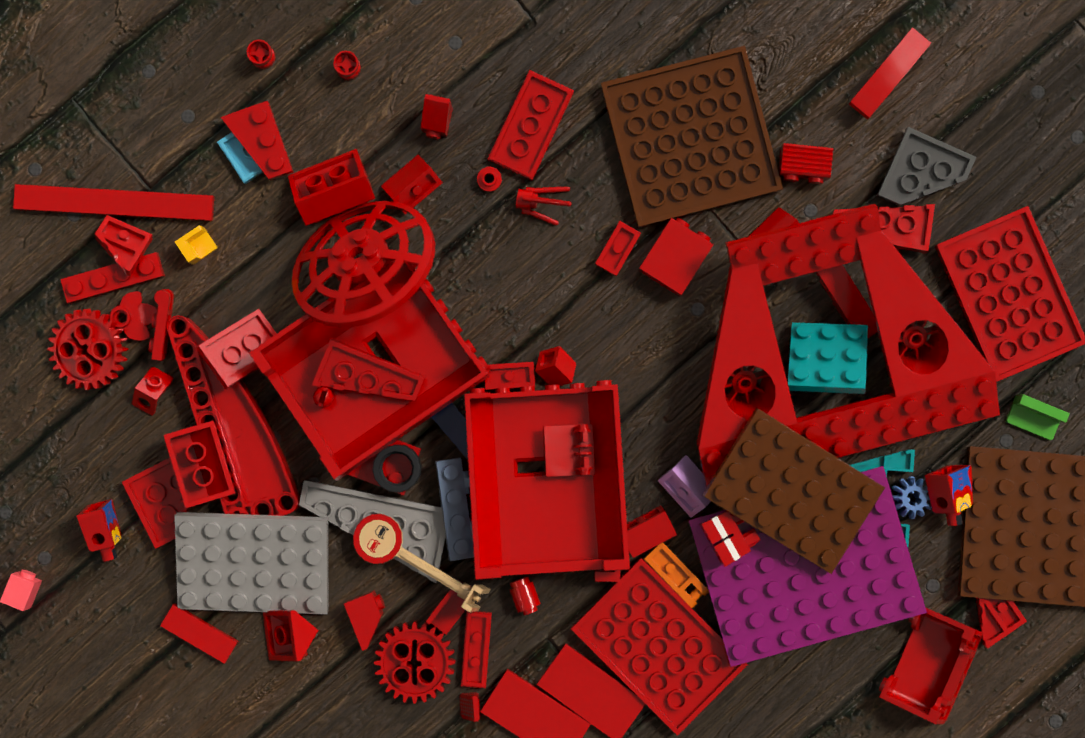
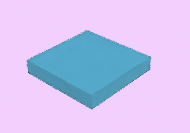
[217,132,264,184]

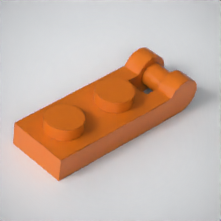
[644,543,709,608]

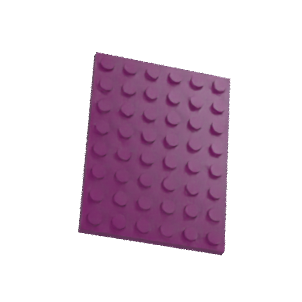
[689,466,927,667]

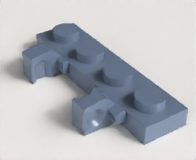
[435,457,474,561]

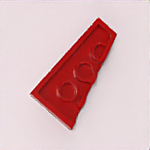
[832,204,935,254]
[311,338,425,401]

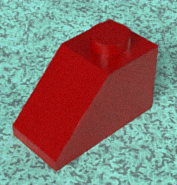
[421,94,453,139]
[344,590,385,651]

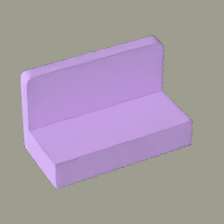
[658,456,711,517]

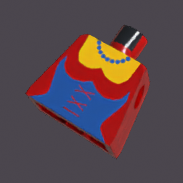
[925,465,973,526]
[77,499,121,562]

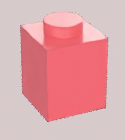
[0,570,42,611]

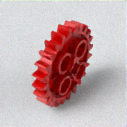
[47,309,128,390]
[374,621,456,704]

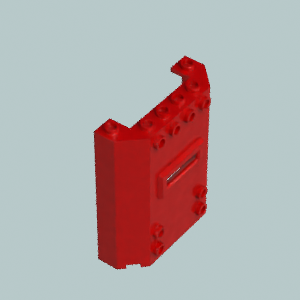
[249,259,490,481]
[464,380,630,579]

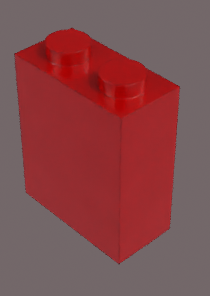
[638,218,714,297]

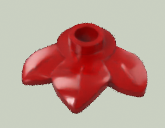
[109,291,158,341]

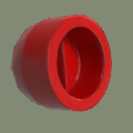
[313,387,334,407]

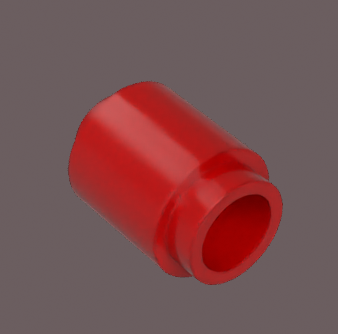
[509,576,541,615]

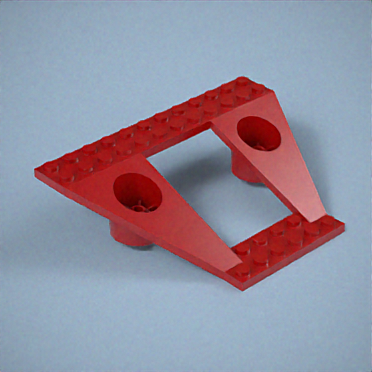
[697,204,1000,488]

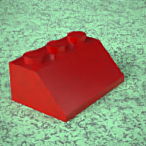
[288,149,375,226]
[163,420,235,509]

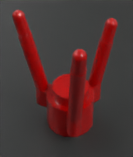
[516,187,572,225]

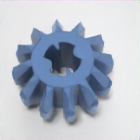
[892,476,932,519]

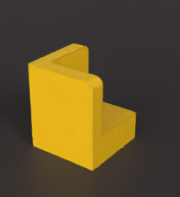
[175,225,218,265]

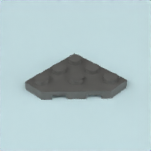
[876,127,976,206]

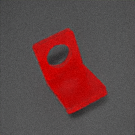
[132,367,173,416]

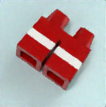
[699,510,760,567]

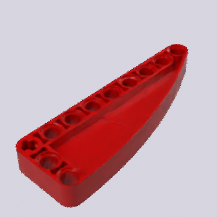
[167,315,300,516]

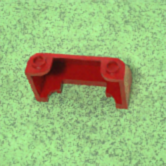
[879,607,983,724]

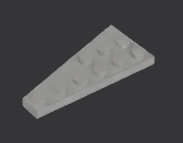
[299,480,446,583]

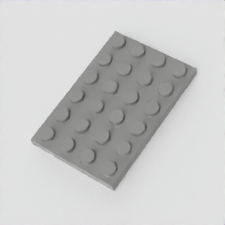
[175,512,329,614]

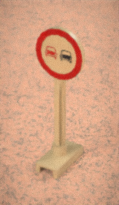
[353,514,491,612]

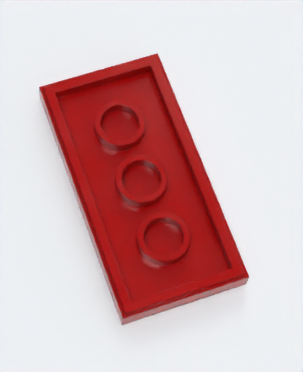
[488,70,574,181]
[537,643,646,738]
[480,668,591,738]

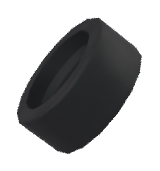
[373,444,422,493]

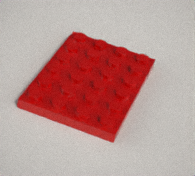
[935,206,1085,382]
[571,558,748,736]

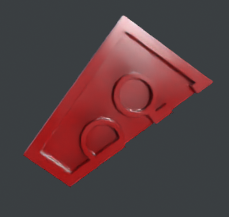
[221,101,294,180]

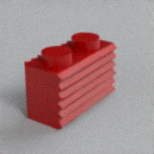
[778,143,833,184]

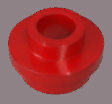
[477,167,502,192]

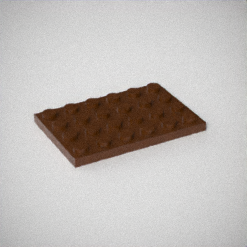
[702,408,885,574]

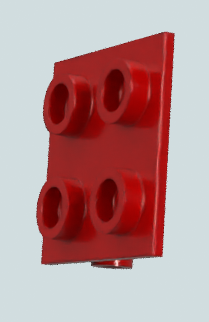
[543,424,595,477]

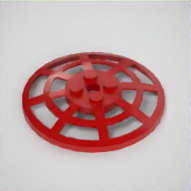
[292,201,435,327]

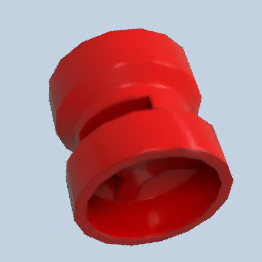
[246,39,275,69]
[333,50,361,80]

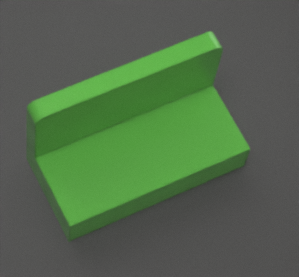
[1006,394,1070,440]

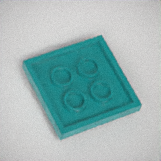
[788,322,868,394]

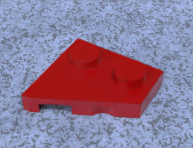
[95,215,153,276]
[976,598,1027,648]

